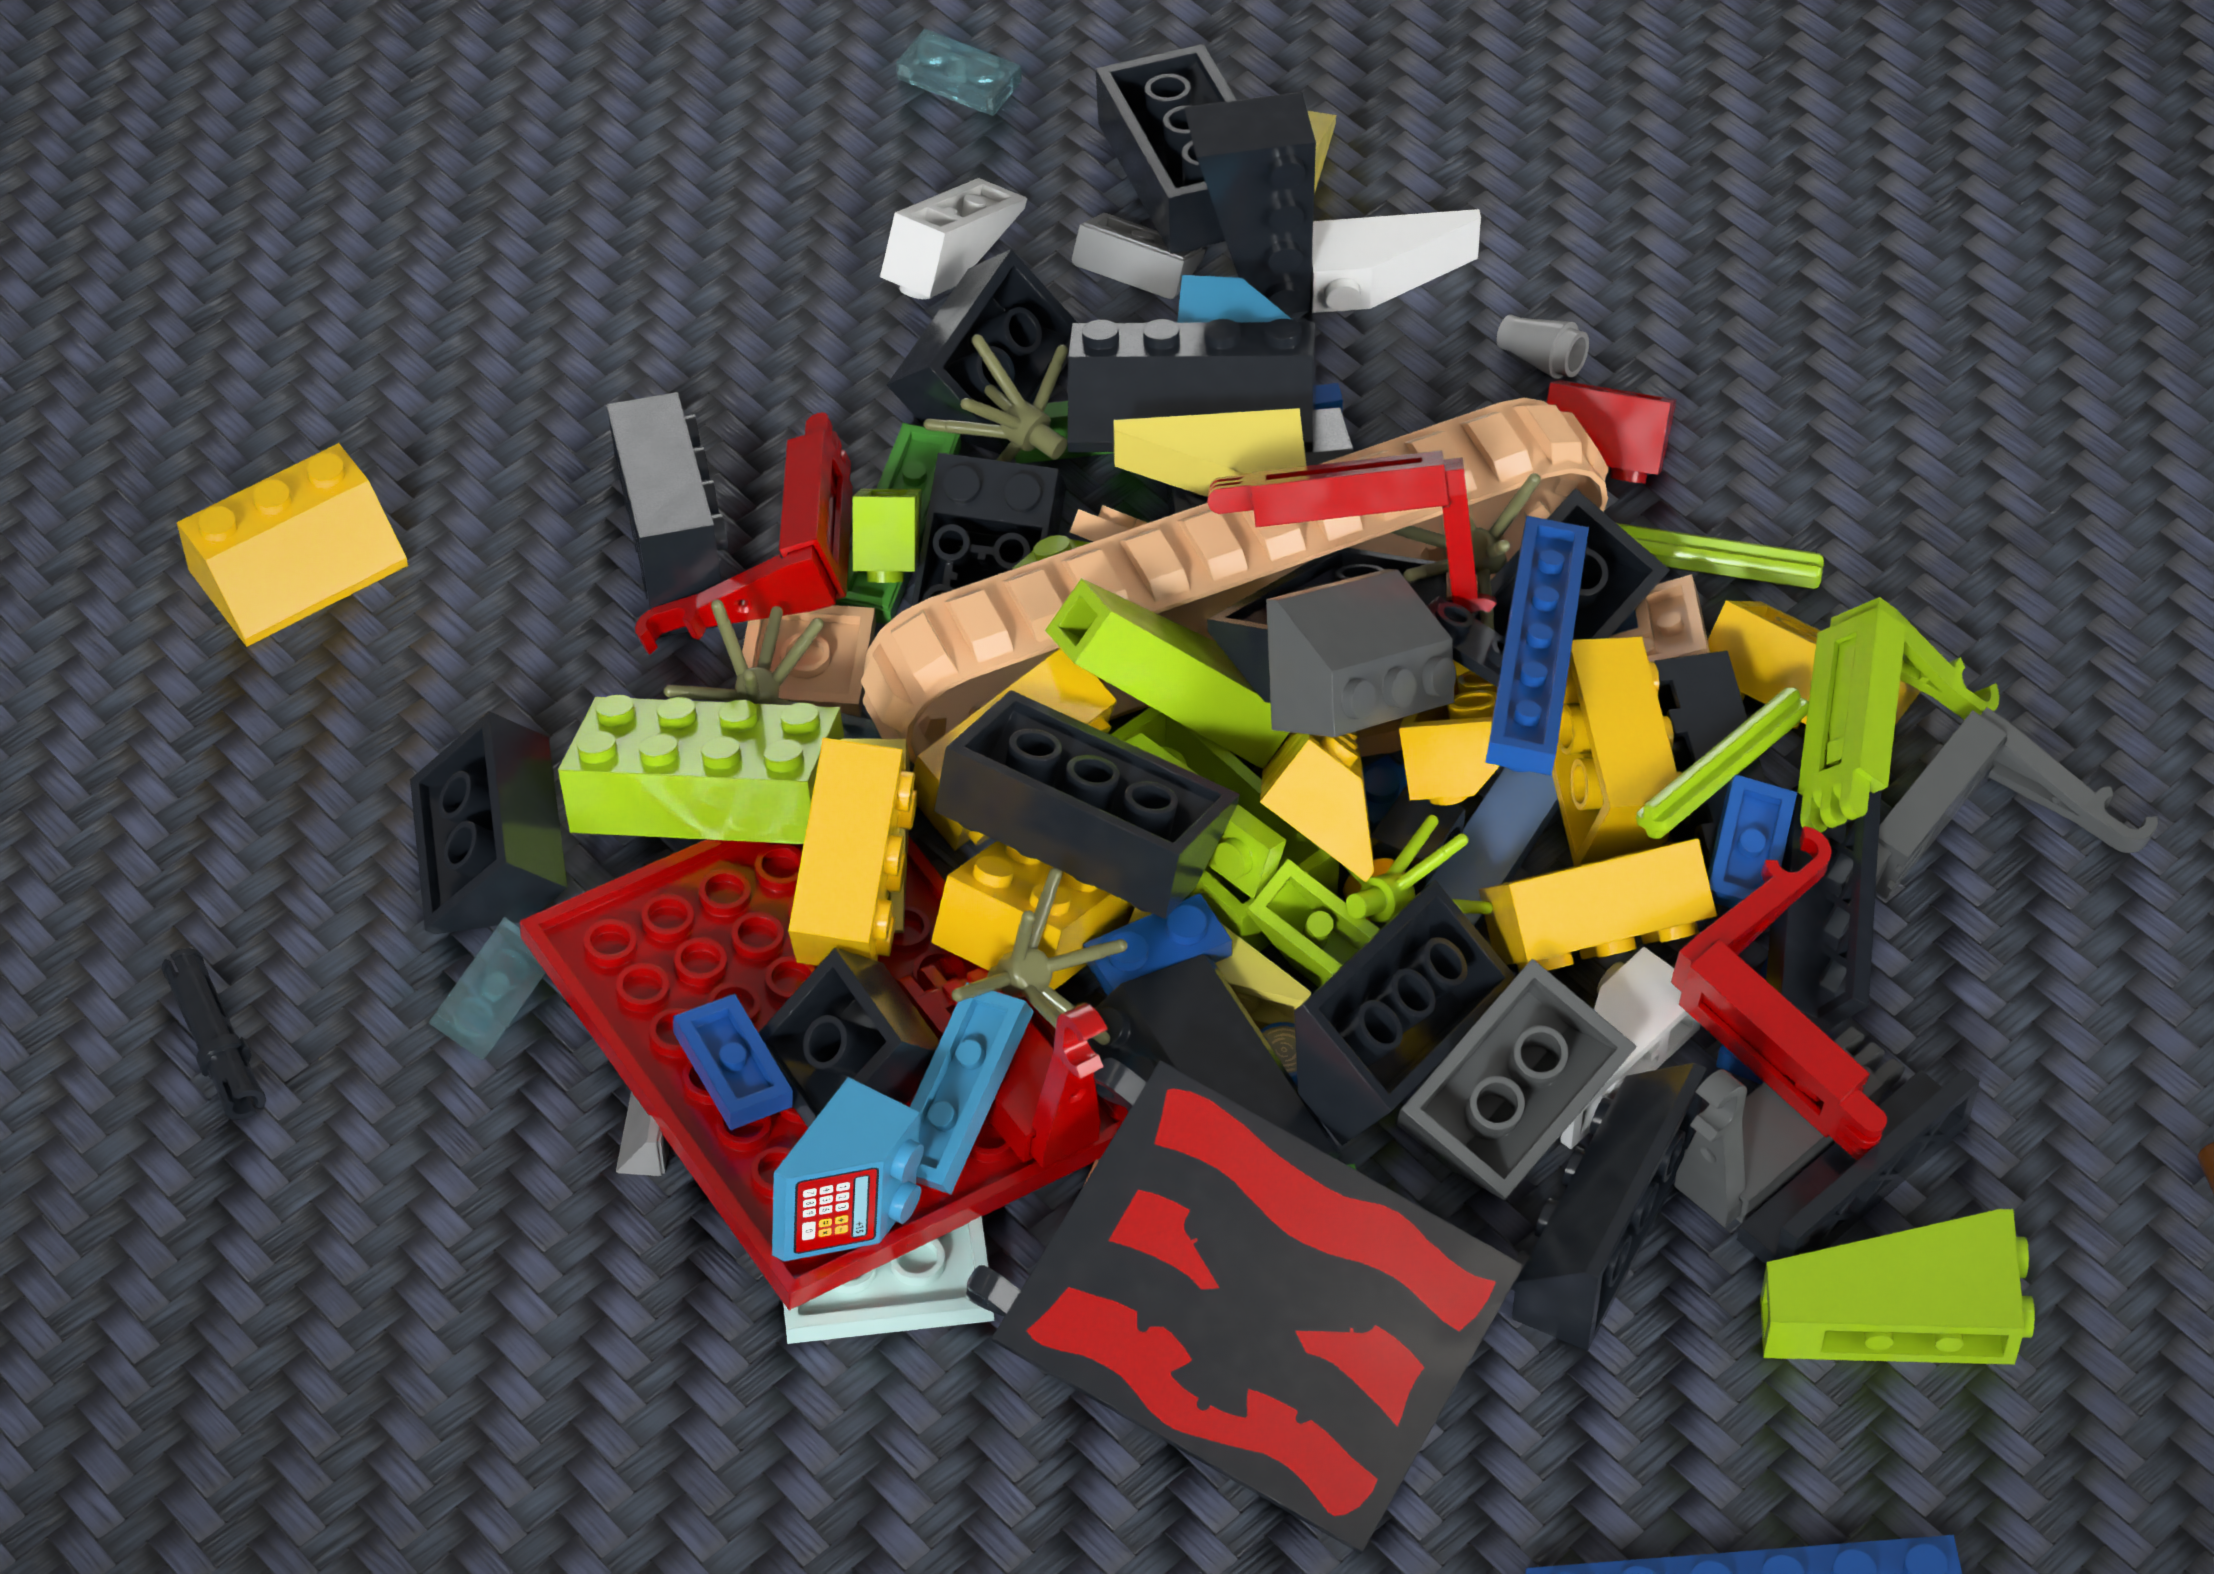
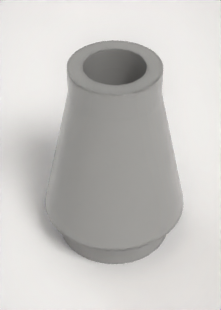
[1497,314,1589,379]

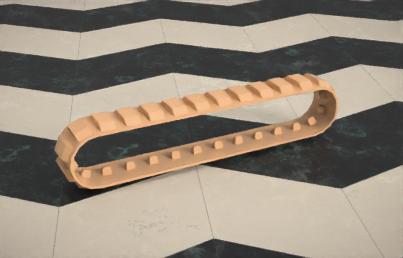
[860,397,1609,764]

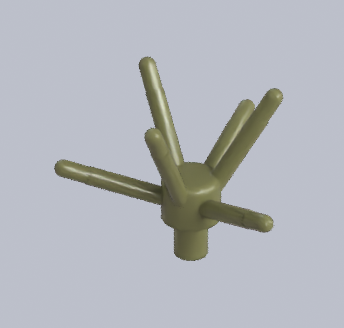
[924,334,1068,462]
[1391,473,1541,630]
[664,599,824,705]
[952,868,1128,1045]

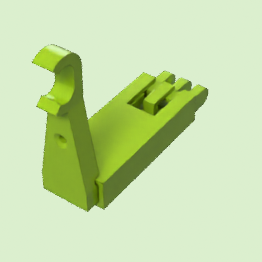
[1798,597,1999,833]

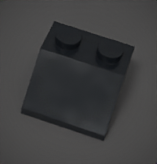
[759,948,940,1128]

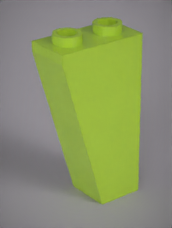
[1045,578,1290,769]
[1760,1209,2035,1365]

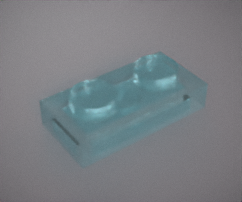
[896,28,1022,116]
[429,917,546,1061]

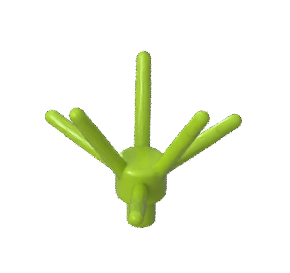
[1343,815,1493,923]

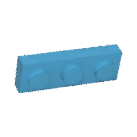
[910,983,1034,1194]

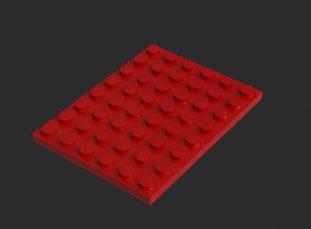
[520,835,1128,1310]

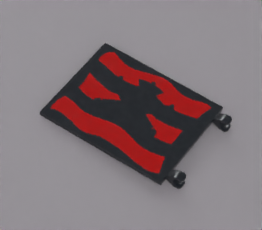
[966,1058,1524,1554]

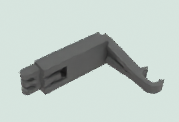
[1842,707,2158,899]
[1675,1026,1905,1228]

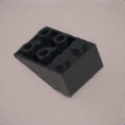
[911,452,1066,607]

